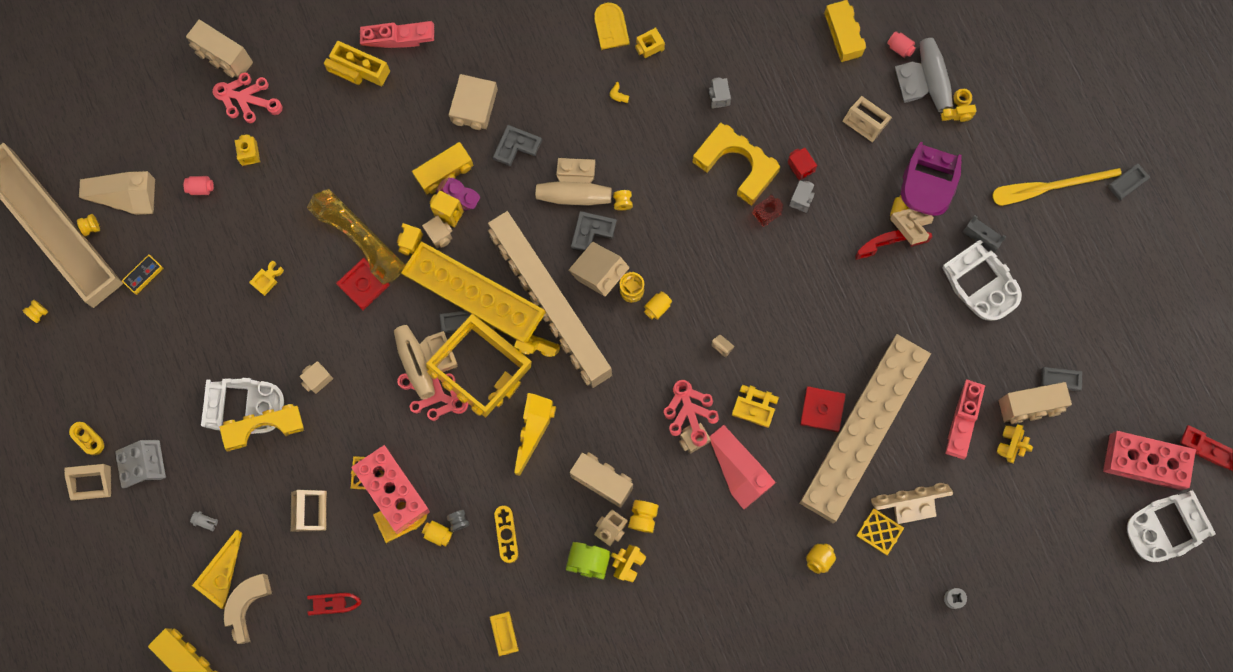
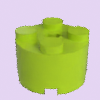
[566,542,610,580]

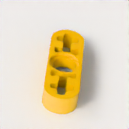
[495,506,519,563]

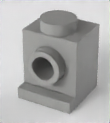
[709,78,731,109]
[789,181,815,213]

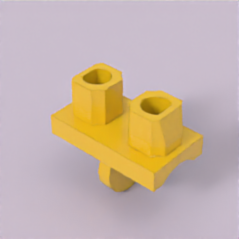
[997,424,1033,464]
[611,544,646,582]

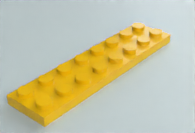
[401,241,546,343]

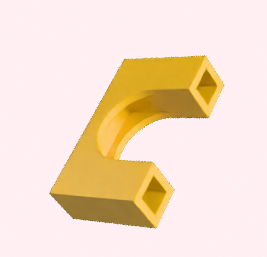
[693,122,780,206]

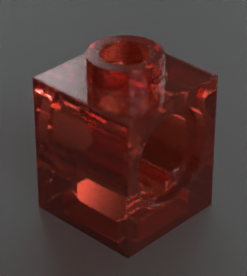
[752,195,783,227]

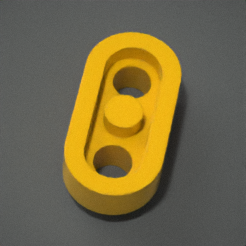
[69,422,104,455]

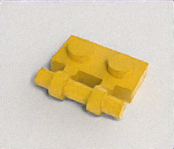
[732,385,779,428]

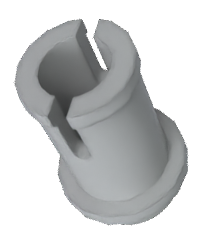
[190,511,218,531]

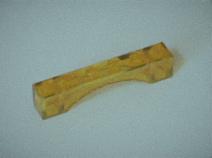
[307,189,405,285]

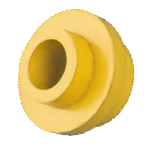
[953,89,972,106]

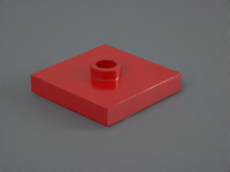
[336,257,390,311]
[800,386,846,432]

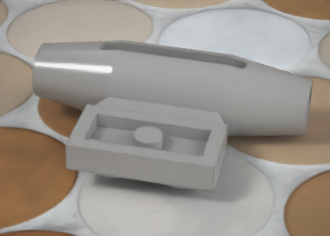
[895,38,953,112]

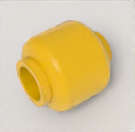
[806,544,836,574]

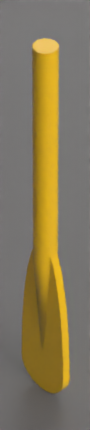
[993,168,1121,206]

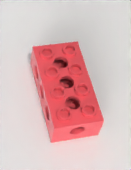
[1103,431,1196,490]
[351,445,430,535]

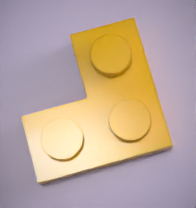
[514,335,561,357]

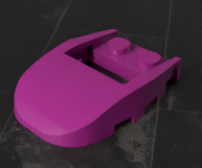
[901,142,962,216]

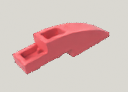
[360,21,434,48]
[945,379,985,460]

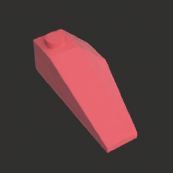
[709,425,776,510]

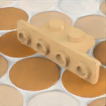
[871,483,953,524]

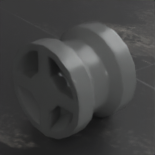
[446,510,470,532]

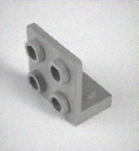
[116,440,166,488]

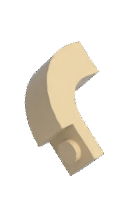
[224,574,272,644]

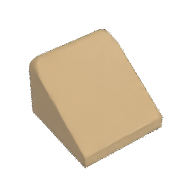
[711,335,734,357]

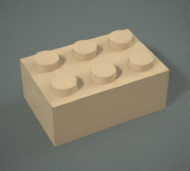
[186,20,253,79]
[998,382,1072,424]
[570,452,633,508]

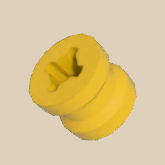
[613,190,633,210]
[77,214,100,236]
[22,299,48,323]

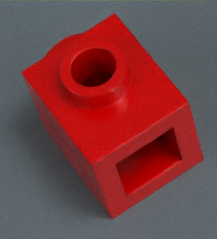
[787,148,817,181]

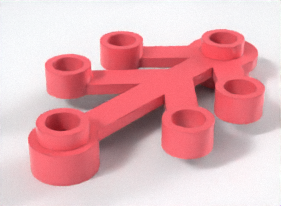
[213,73,283,123]
[398,373,468,421]
[664,380,719,446]

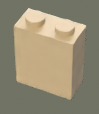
[449,74,498,130]
[569,242,629,296]

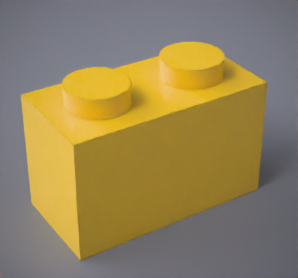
[430,190,464,228]

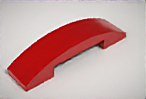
[855,230,932,260]
[1180,425,1233,471]

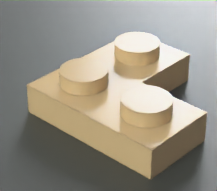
[890,209,934,245]

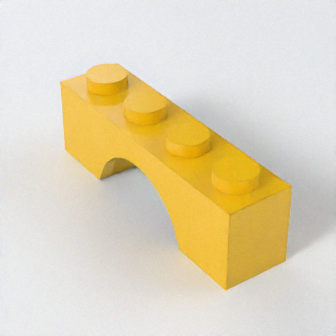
[219,404,304,451]

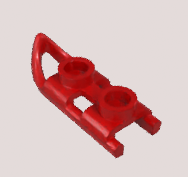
[307,593,362,615]

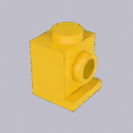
[635,28,665,58]
[235,135,260,166]
[397,223,423,255]

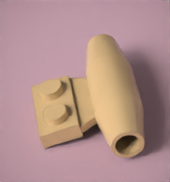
[536,158,612,206]
[394,325,458,399]

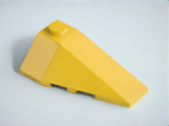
[515,393,556,476]

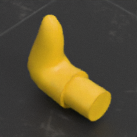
[609,82,629,103]

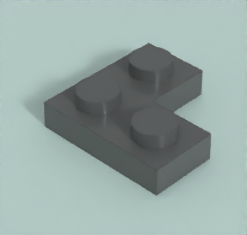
[493,125,542,166]
[571,211,617,251]

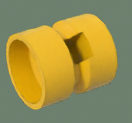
[619,272,644,303]
[628,500,659,533]

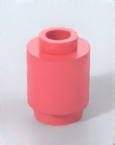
[887,32,916,58]
[184,176,214,195]

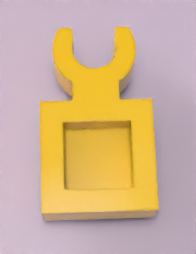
[941,105,977,122]
[249,261,284,296]
[488,371,521,407]

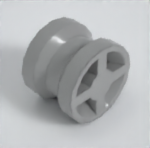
[944,588,967,609]

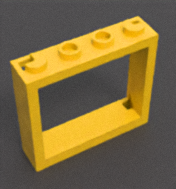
[426,314,532,418]

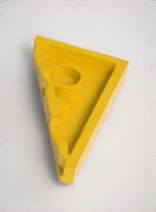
[192,530,242,609]

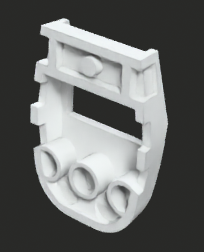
[942,240,1022,321]
[201,378,284,434]
[1127,490,1216,562]

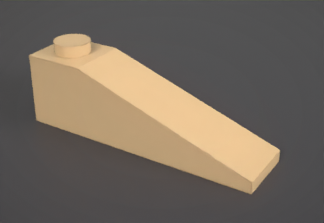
[79,171,155,215]

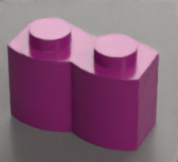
[436,178,480,210]

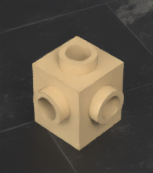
[594,510,628,546]

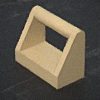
[843,96,892,143]
[65,464,111,501]
[291,490,327,532]

